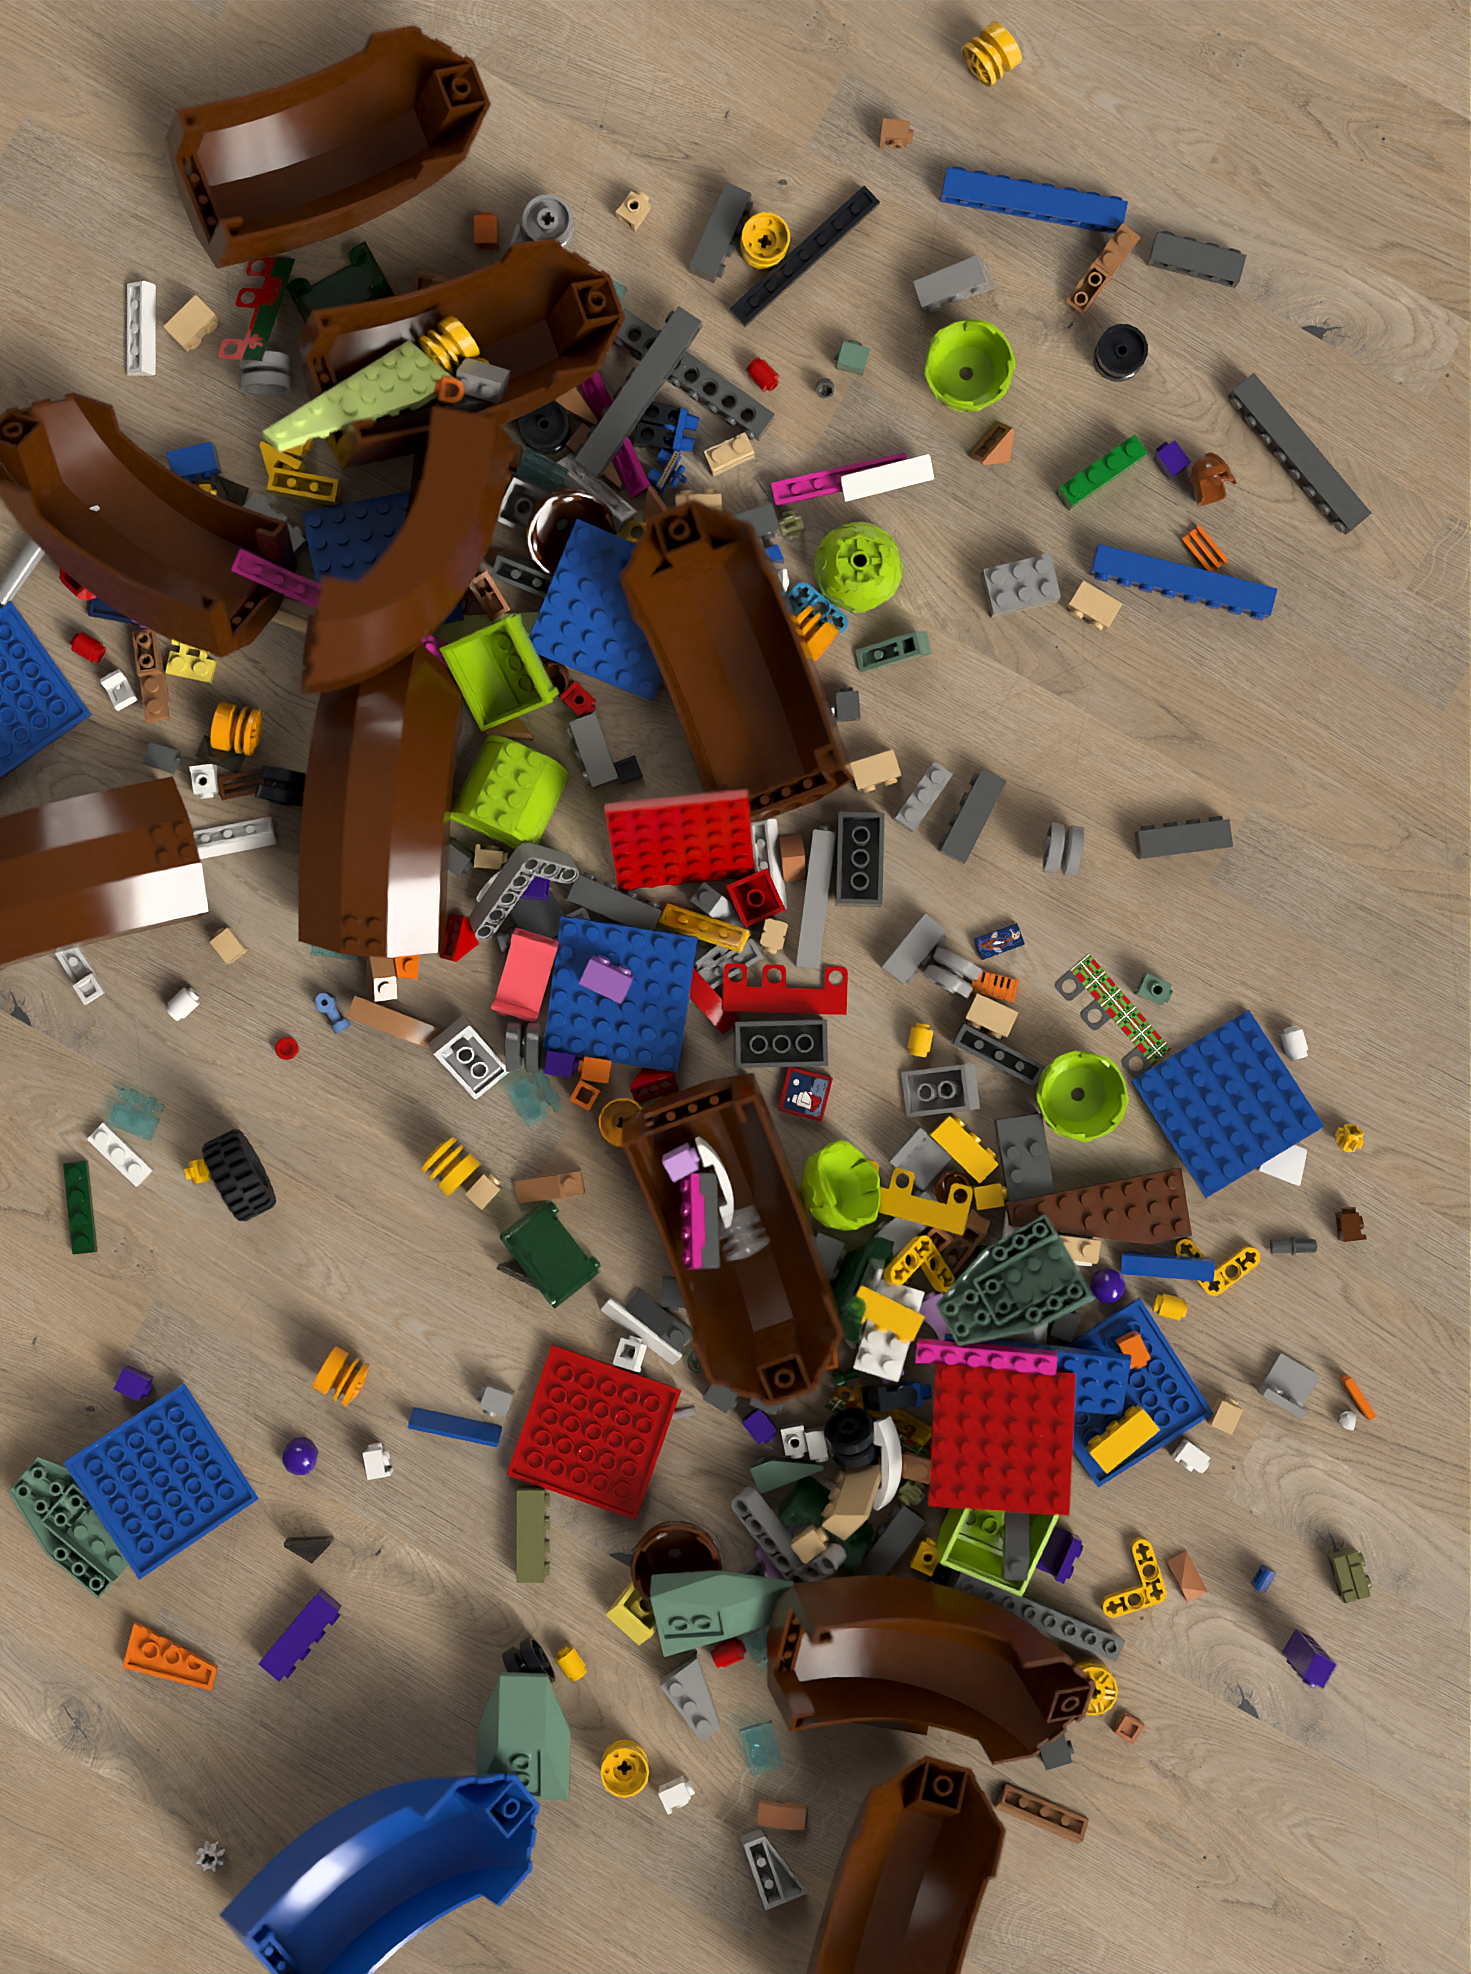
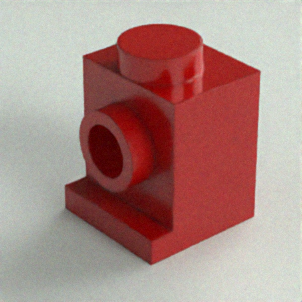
[560,680,596,718]

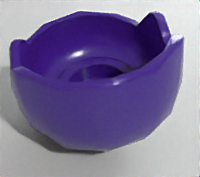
[1090,1268,1126,1303]
[282,1438,318,1475]

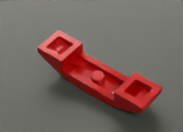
[689,968,740,1034]

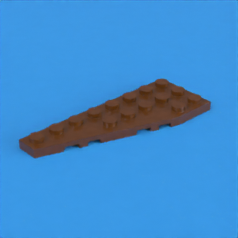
[1005,1168,1192,1244]

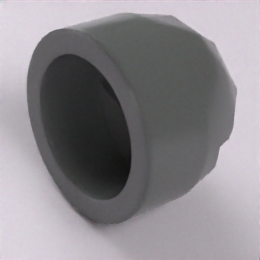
[816,378,834,398]

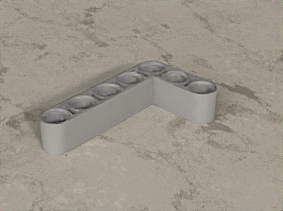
[468,843,579,941]
[731,1487,846,1584]

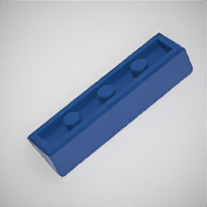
[1121,1251,1215,1282]
[408,1408,503,1447]

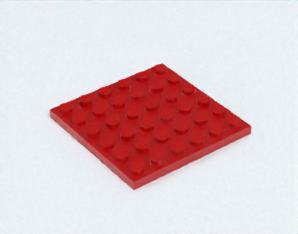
[605,789,755,890]
[506,1344,682,1520]
[928,1363,1076,1516]

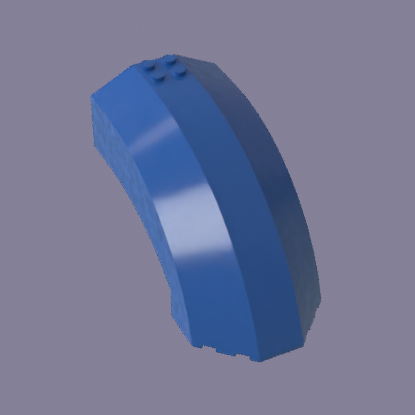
[219,1773,540,1974]

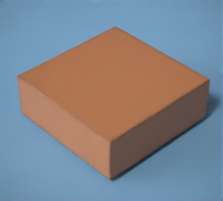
[1112,1711,1145,1744]

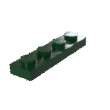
[63,1161,98,1255]

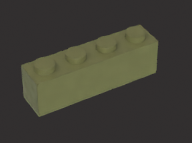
[516,1486,550,1583]

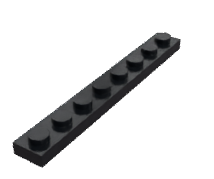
[729,185,880,328]

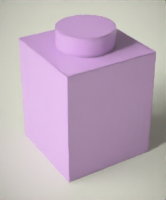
[662,1143,700,1182]

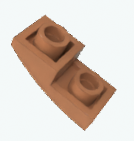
[757,1799,808,1830]

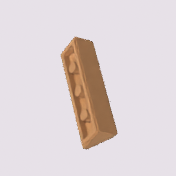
[995,1783,1089,1844]

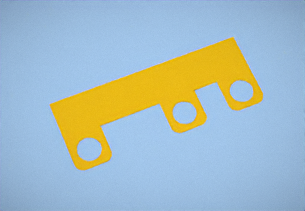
[868,1160,973,1235]

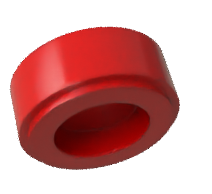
[275,1037,299,1060]

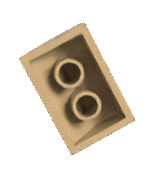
[821,1465,882,1541]

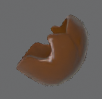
[542,660,570,697]
[935,1170,970,1204]

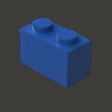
[166,441,222,483]

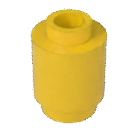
[907,1023,933,1057]
[1152,1293,1188,1321]
[555,1646,587,1682]

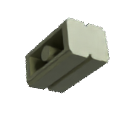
[1327,1547,1372,1603]

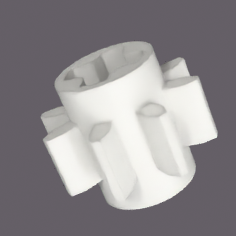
[196,1841,225,1872]

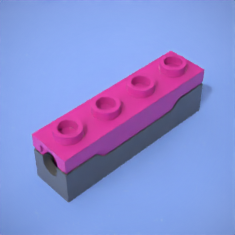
[680,1173,719,1269]

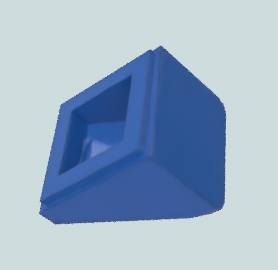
[765,544,784,564]
[1251,1564,1276,1592]

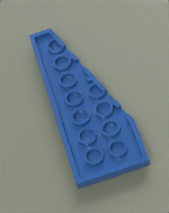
[944,1333,1131,1416]

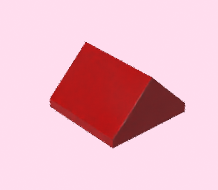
[725,868,786,928]

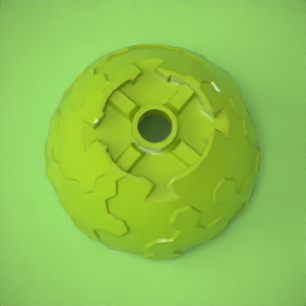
[924,318,1016,412]
[813,522,903,613]
[1036,1050,1129,1142]
[800,1139,881,1231]

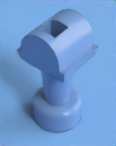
[315,993,351,1034]

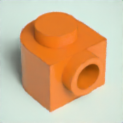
[434,375,464,403]

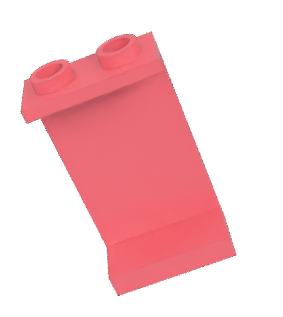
[491,927,560,1023]

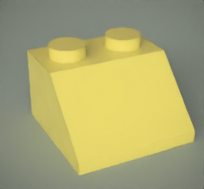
[605,1582,657,1645]

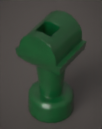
[832,1367,872,1388]

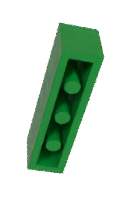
[1056,434,1148,511]

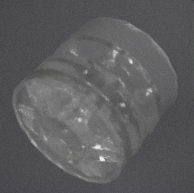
[718,1205,772,1262]

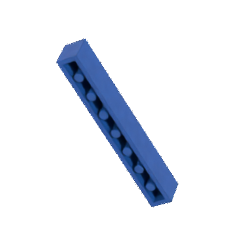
[940,166,1128,234]
[1089,544,1278,620]

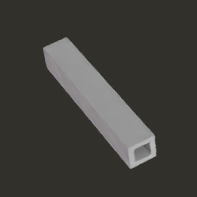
[796,826,836,969]

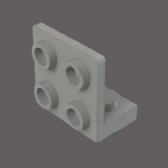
[888,1126,952,1190]
[1257,1353,1320,1420]

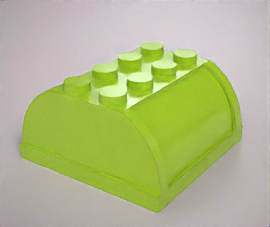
[440,613,559,732]
[451,735,571,849]
[937,1508,1059,1597]

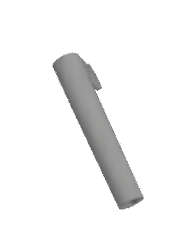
[0,538,45,606]

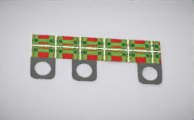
[1055,954,1171,1078]

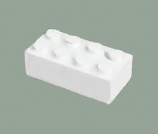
[853,1278,925,1382]

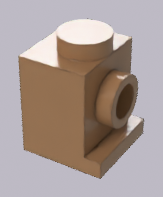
[879,118,914,149]

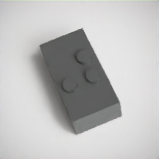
[835,812,885,908]
[733,1019,828,1068]
[994,1112,1054,1202]

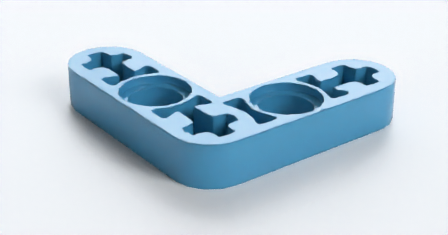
[787,582,848,634]

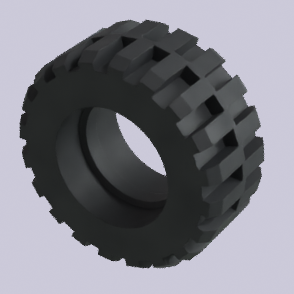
[202,1129,276,1221]

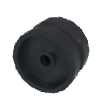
[1093,324,1148,382]
[519,400,571,455]
[255,765,306,807]
[824,1408,880,1468]
[502,1636,556,1684]

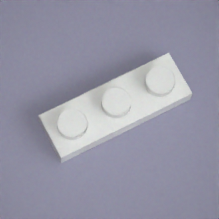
[87,1122,154,1187]

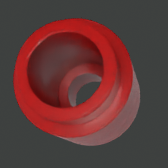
[746,357,779,392]
[70,631,107,663]
[711,1638,747,1668]

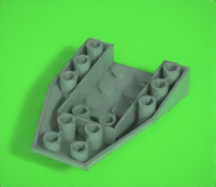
[936,1215,1095,1346]
[8,1456,129,1599]
[650,1571,794,1657]
[477,1672,570,1801]

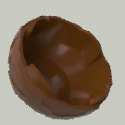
[526,488,616,577]
[631,1520,722,1604]

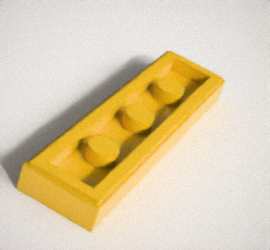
[658,903,750,953]

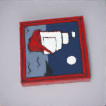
[777,1067,833,1122]

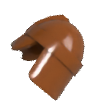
[1189,452,1237,506]

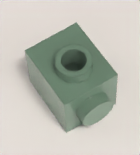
[834,340,870,376]
[1134,973,1173,1005]

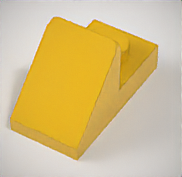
[259,441,306,476]

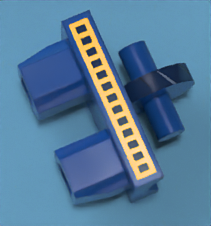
[647,449,687,493]

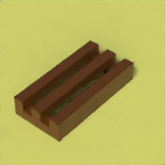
[217,769,266,801]

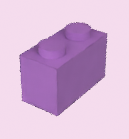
[579,955,635,1004]

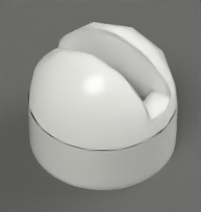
[1339,1411,1357,1431]

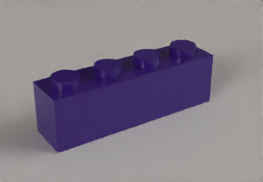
[258,1589,342,1682]
[1282,1629,1337,1689]

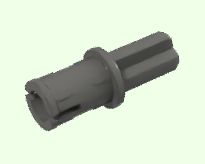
[1270,1237,1317,1255]

